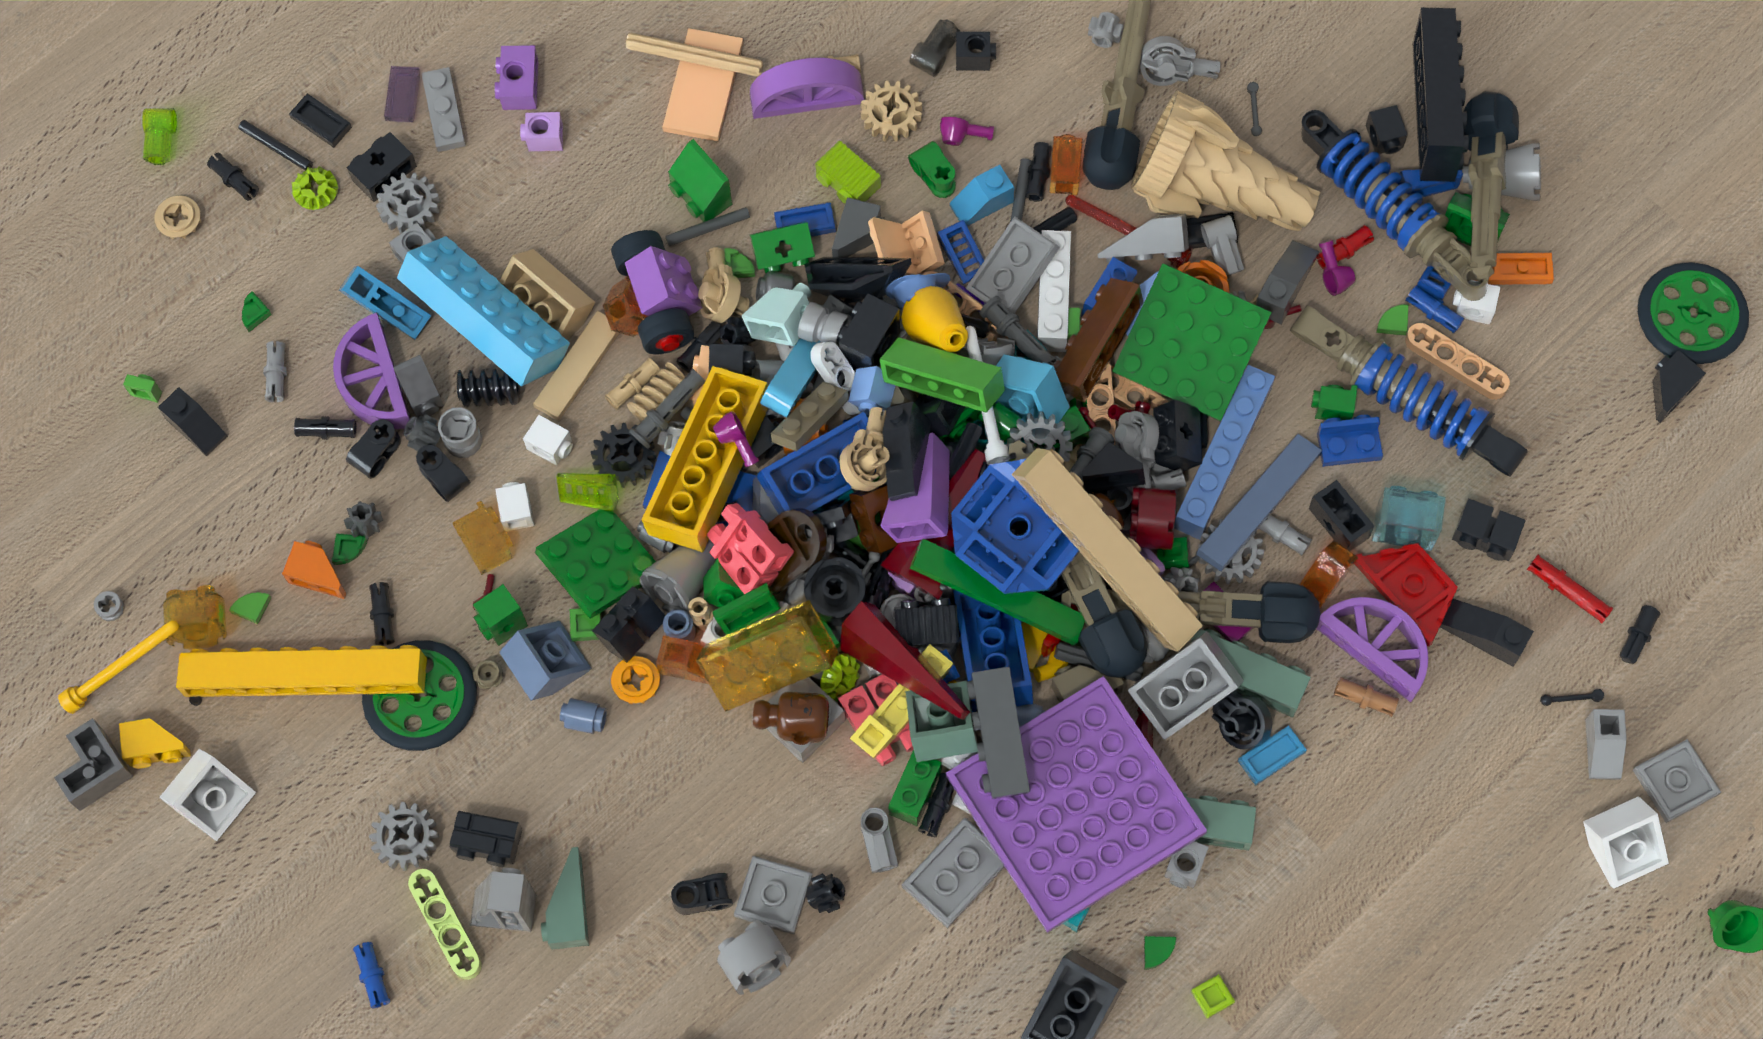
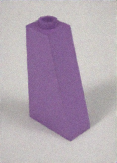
[880,433,950,543]

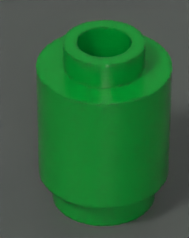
[977,402,1022,442]

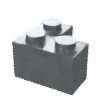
[54,718,133,811]

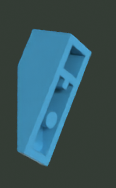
[338,266,431,340]

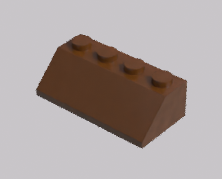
[1054,278,1144,403]

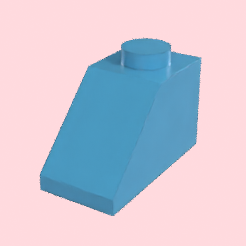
[949,165,1014,226]

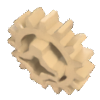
[861,81,922,142]

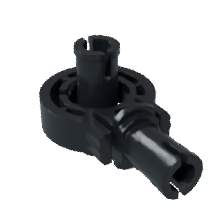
[1212,690,1272,750]

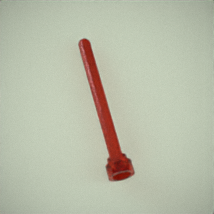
[1065,195,1192,269]

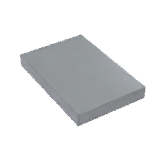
[966,216,1060,313]
[902,818,1005,929]

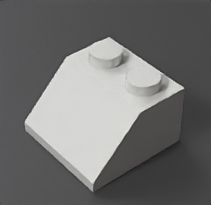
[159,749,256,841]
[1583,796,1669,889]

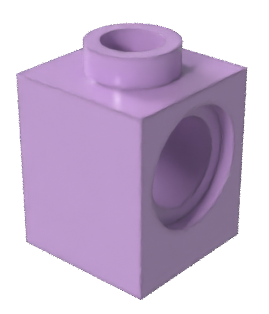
[520,112,563,152]

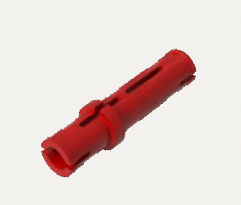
[1526,554,1614,624]

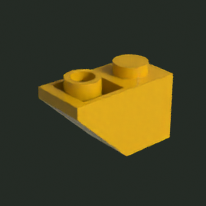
[119,718,191,769]

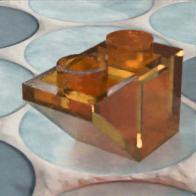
[1049,134,1083,195]
[603,275,648,337]
[1299,540,1358,609]
[656,635,725,686]

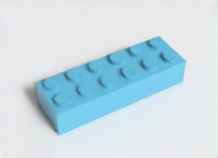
[397,236,570,386]

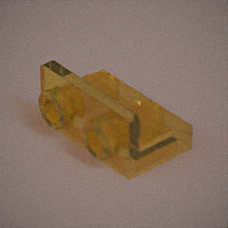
[452,501,514,575]

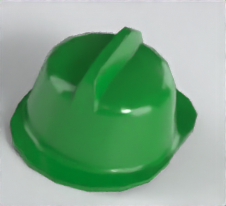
[1707,900,1763,953]

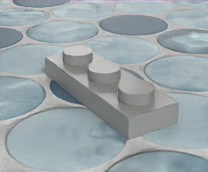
[422,67,466,152]

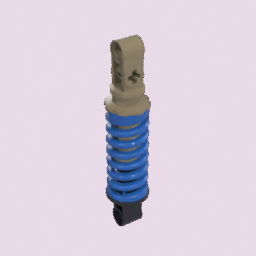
[1301,110,1489,301]
[1290,305,1528,477]

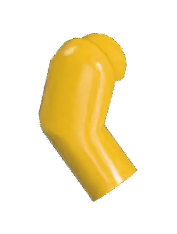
[1033,645,1068,682]

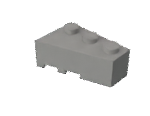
[470,868,537,932]

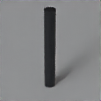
[238,120,313,171]

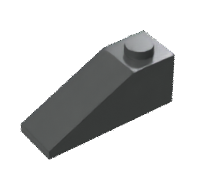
[1256,240,1319,325]

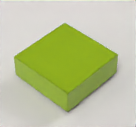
[1191,974,1235,1019]

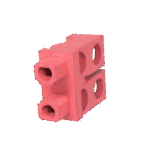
[707,503,795,595]
[838,674,913,766]

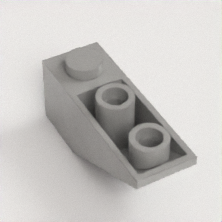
[1097,213,1189,263]

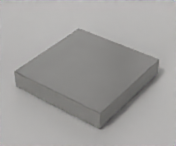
[1633,739,1721,823]
[734,856,813,934]

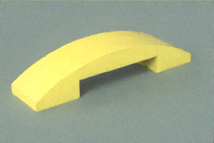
[850,644,954,759]

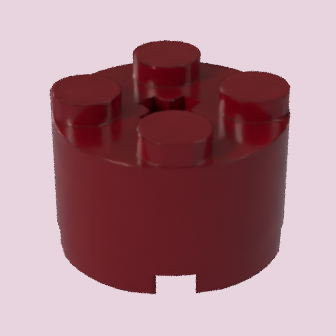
[1129,487,1176,550]

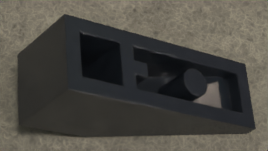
[882,401,931,501]
[1440,599,1534,667]

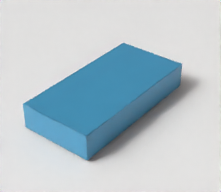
[1238,725,1307,786]

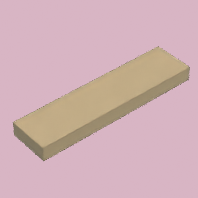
[533,311,623,421]

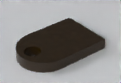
[767,508,827,596]

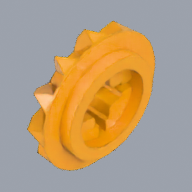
[611,656,660,704]

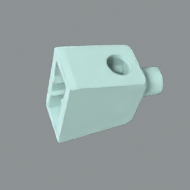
[742,283,811,346]

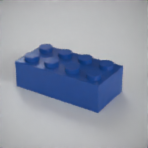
[756,412,876,514]
[953,590,1033,712]

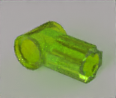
[142,108,177,165]

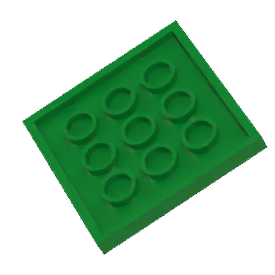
[1112,263,1272,422]

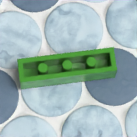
[880,337,1005,413]

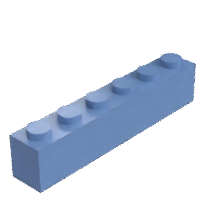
[1174,365,1275,540]

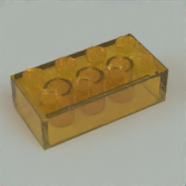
[696,600,838,712]

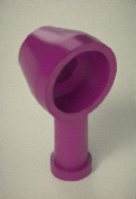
[940,117,994,146]
[1319,239,1356,296]
[713,411,759,467]

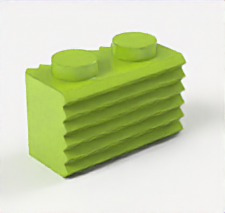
[815,141,881,204]

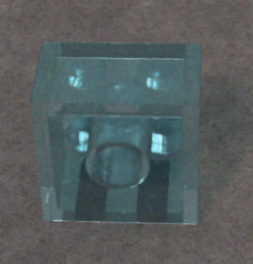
[1372,486,1446,551]

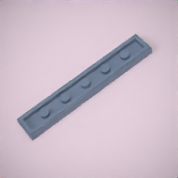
[1196,434,1322,572]

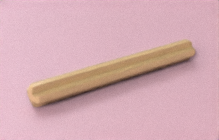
[626,33,763,77]

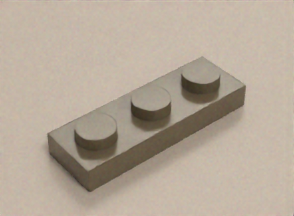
[771,382,849,452]

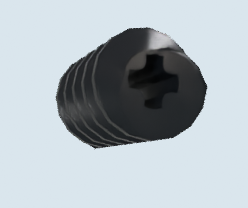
[457,369,520,407]

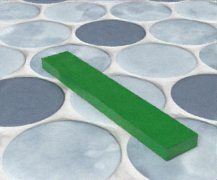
[910,539,1085,645]

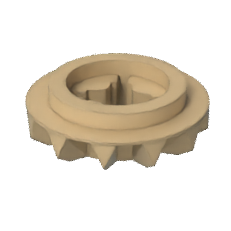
[154,196,201,240]

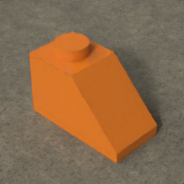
[282,541,346,599]

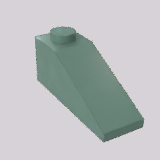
[541,847,589,950]

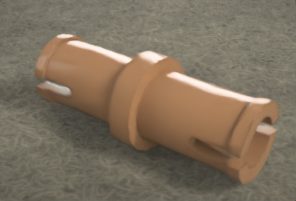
[1334,677,1399,717]

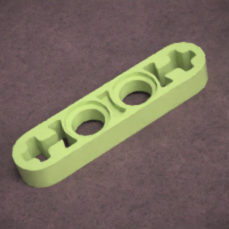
[408,869,482,980]

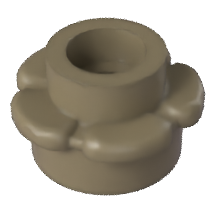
[473,660,503,690]

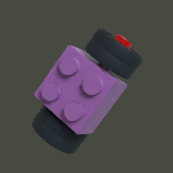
[611,230,703,355]

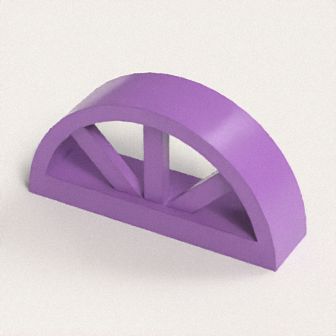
[750,58,865,119]
[333,312,410,429]
[1316,597,1428,702]

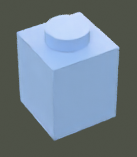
[848,366,896,415]

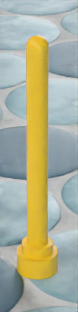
[58,620,179,714]

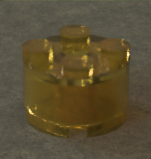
[163,585,227,650]

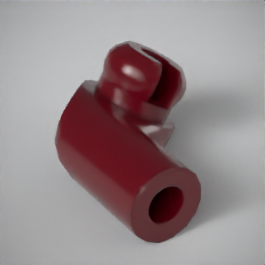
[1107,401,1151,421]

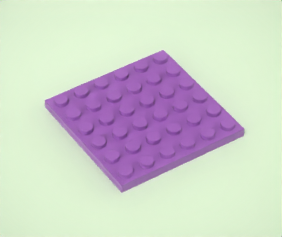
[946,676,1207,933]

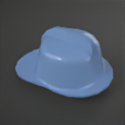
[886,273,951,311]

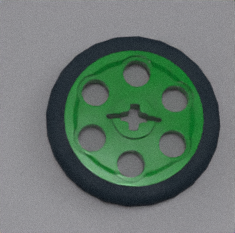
[1637,262,1749,365]
[362,640,477,751]

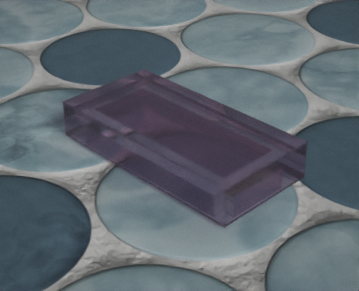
[384,66,420,122]

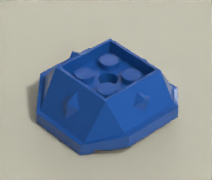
[951,458,1080,594]

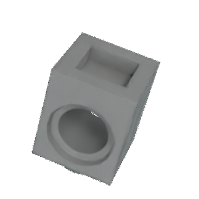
[389,223,437,264]
[1164,841,1209,889]

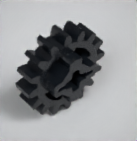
[591,423,656,488]

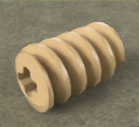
[627,362,685,422]

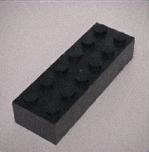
[1412,7,1469,182]

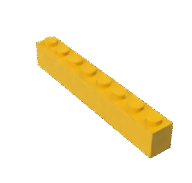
[176,645,427,697]

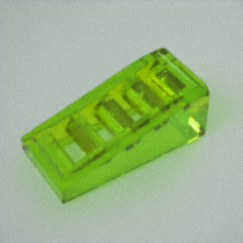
[556,473,619,510]

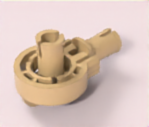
[698,247,750,323]
[839,407,890,491]

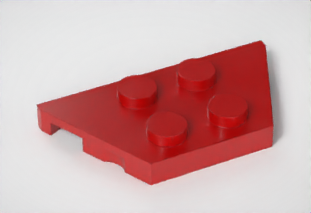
[1352,543,1458,647]

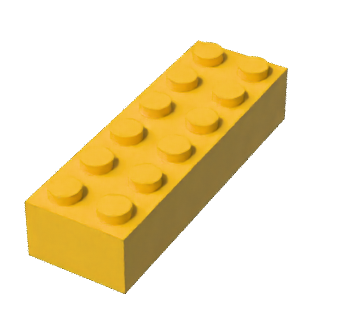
[641,366,768,552]

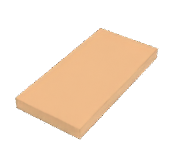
[662,28,744,142]

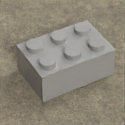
[1127,631,1244,740]

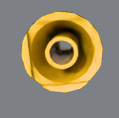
[901,286,968,352]

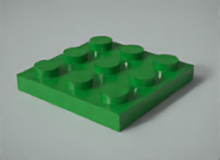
[535,504,656,619]

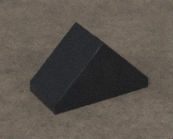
[1082,442,1146,492]

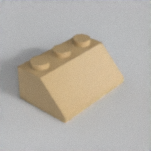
[499,249,595,340]

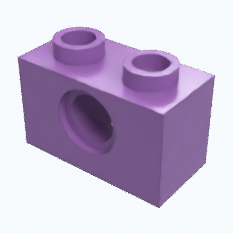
[495,45,538,110]

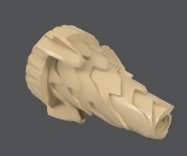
[1131,90,1320,231]

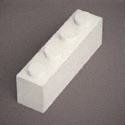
[1037,230,1071,352]

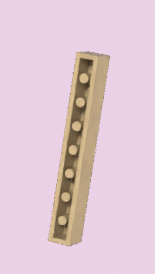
[1012,448,1203,652]

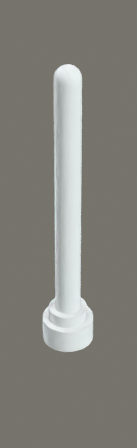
[966,326,1011,465]

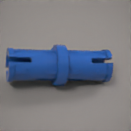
[1405,285,1465,334]
[353,942,390,1009]

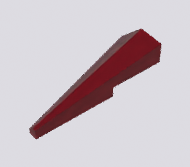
[881,449,986,599]
[840,601,970,719]

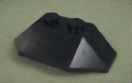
[804,257,912,303]

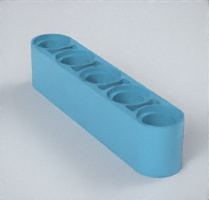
[760,339,827,418]

